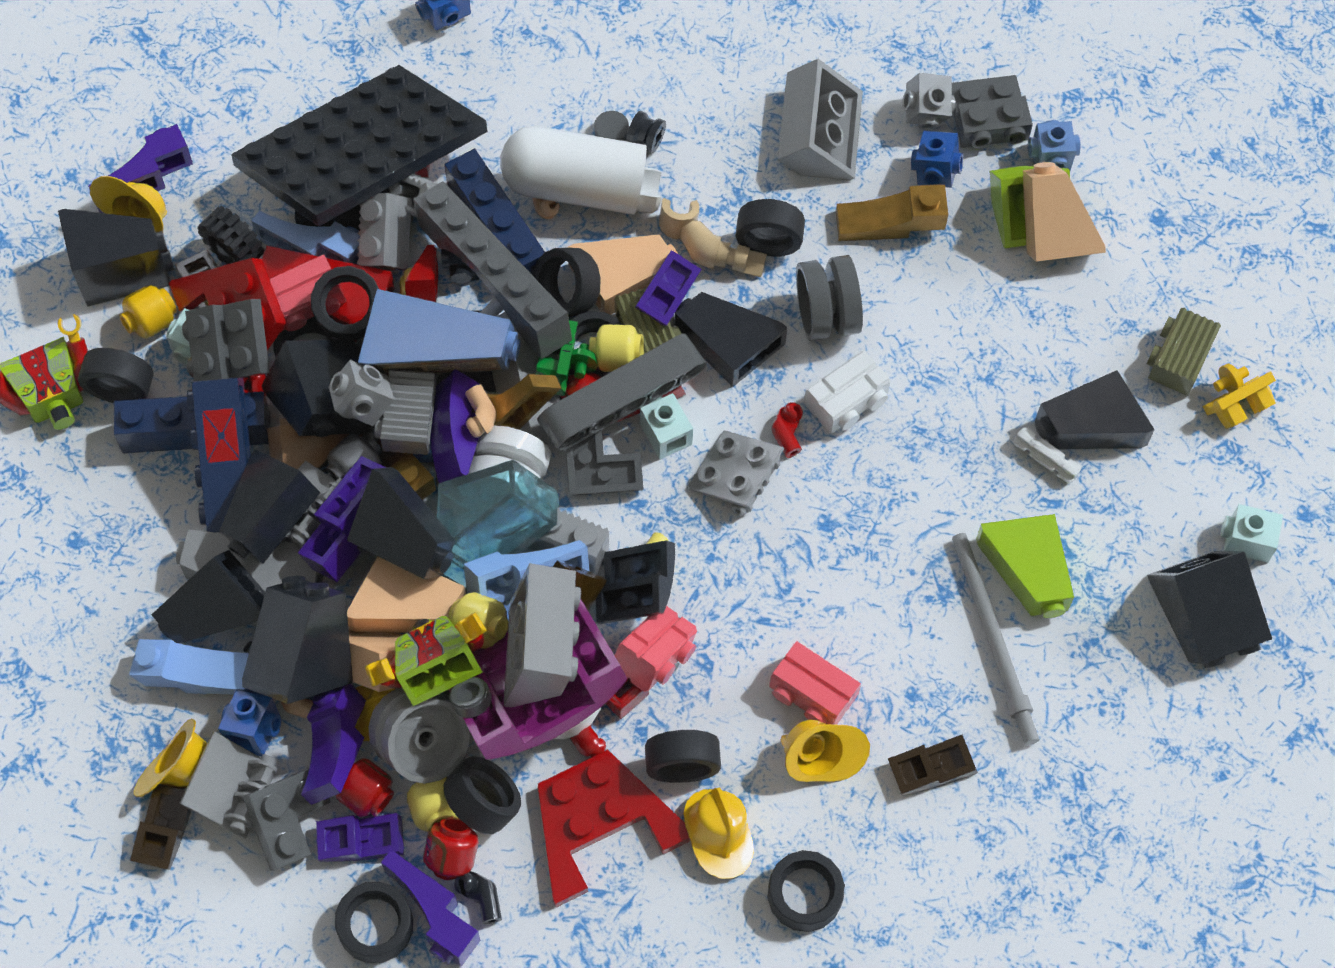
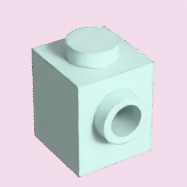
[640,393,693,459]
[1221,504,1283,563]

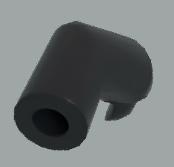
[454,871,502,924]

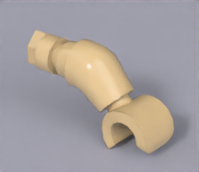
[659,198,767,277]

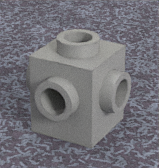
[902,73,955,130]
[329,360,394,426]

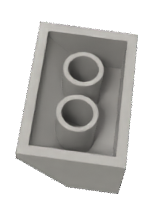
[777,59,863,181]
[504,563,581,707]

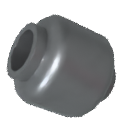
[326,434,383,481]

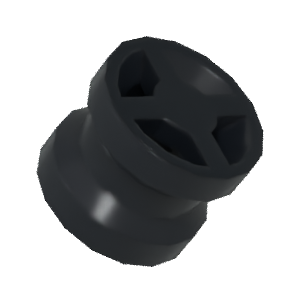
[626,110,666,153]

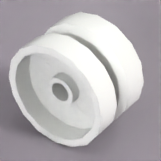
[459,425,552,510]

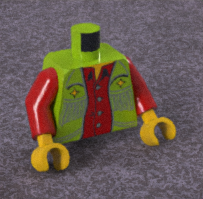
[0,314,88,430]
[364,612,487,706]

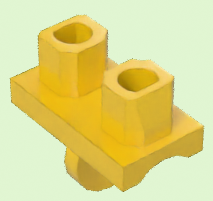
[1202,363,1276,429]

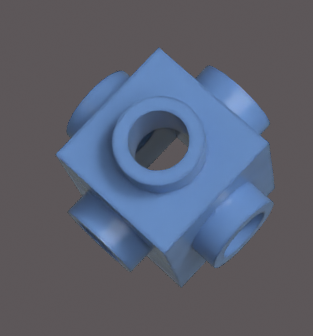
[1028,120,1081,171]

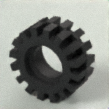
[197,206,265,265]

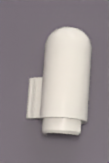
[500,126,662,215]

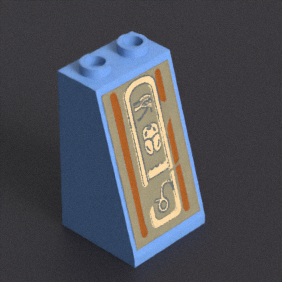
[358,289,521,377]

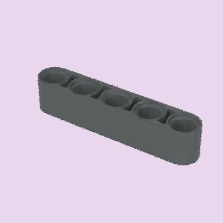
[537,334,707,452]

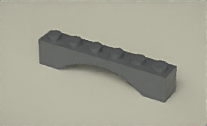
[413,181,572,359]

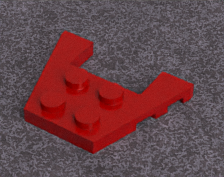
[169,258,287,383]
[538,750,690,908]

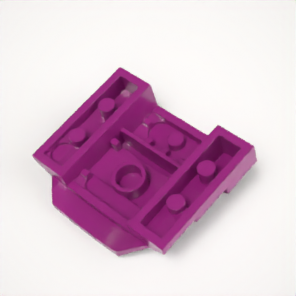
[448,599,627,760]

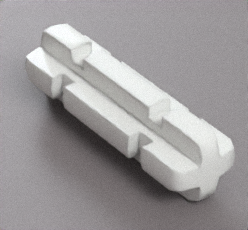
[1013,427,1081,483]

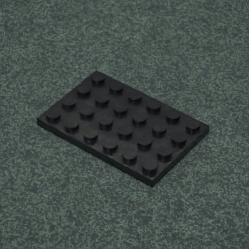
[231,65,488,227]

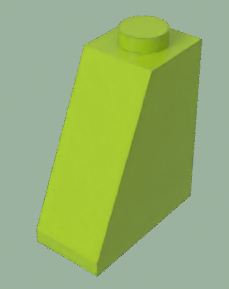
[976,514,1074,618]

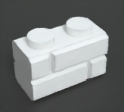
[804,350,891,434]

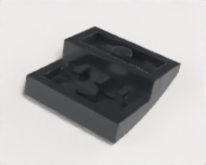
[596,540,675,624]

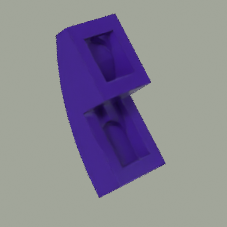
[635,250,702,327]
[316,813,404,862]

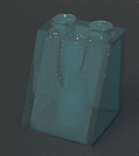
[437,459,559,570]

